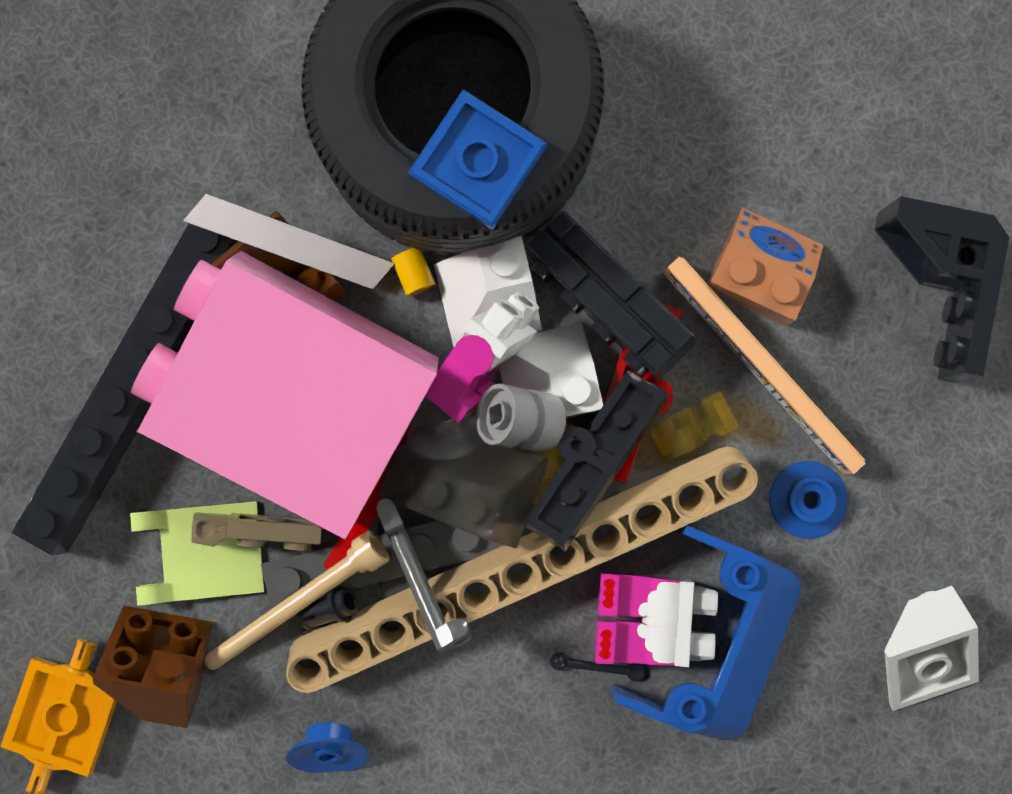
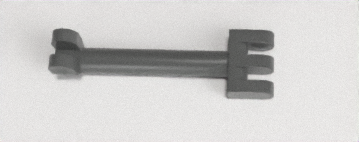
[376,499,471,653]

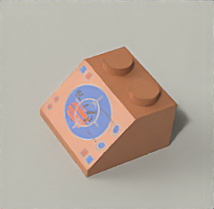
[706,207,824,326]

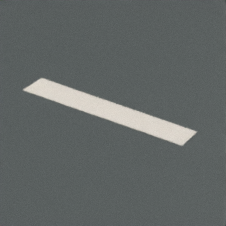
[183,194,395,289]

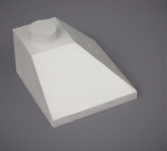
[434,236,542,347]
[499,323,603,419]
[884,586,979,711]

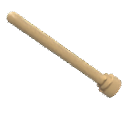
[204,530,390,670]

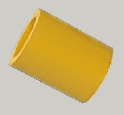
[391,248,436,297]

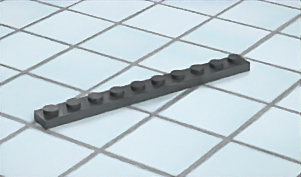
[261,456,701,608]

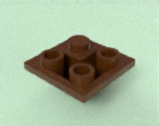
[93,605,213,728]

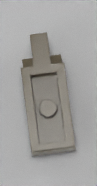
[191,512,323,551]

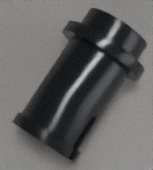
[297,586,358,630]

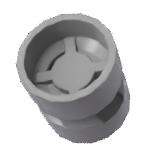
[476,383,566,453]

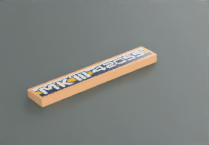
[663,257,866,474]

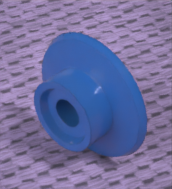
[769,461,847,539]
[286,722,370,773]

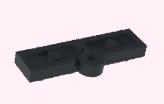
[524,370,668,551]

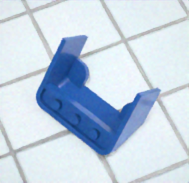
[610,525,801,740]

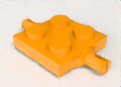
[0,638,117,794]

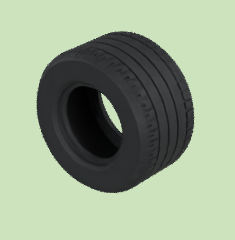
[301,0,604,256]

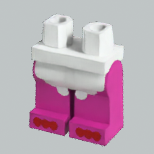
[425,291,539,423]
[594,571,718,667]

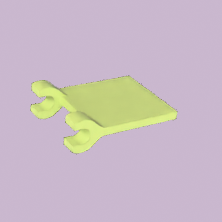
[130,501,264,606]

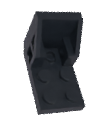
[874,196,1009,383]

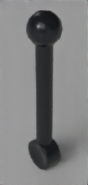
[550,653,645,682]

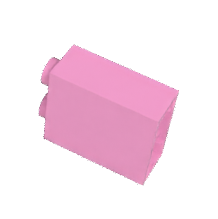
[131,251,439,539]

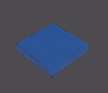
[408,90,548,230]

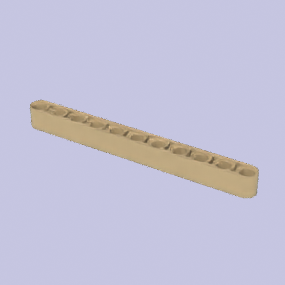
[286,447,758,693]

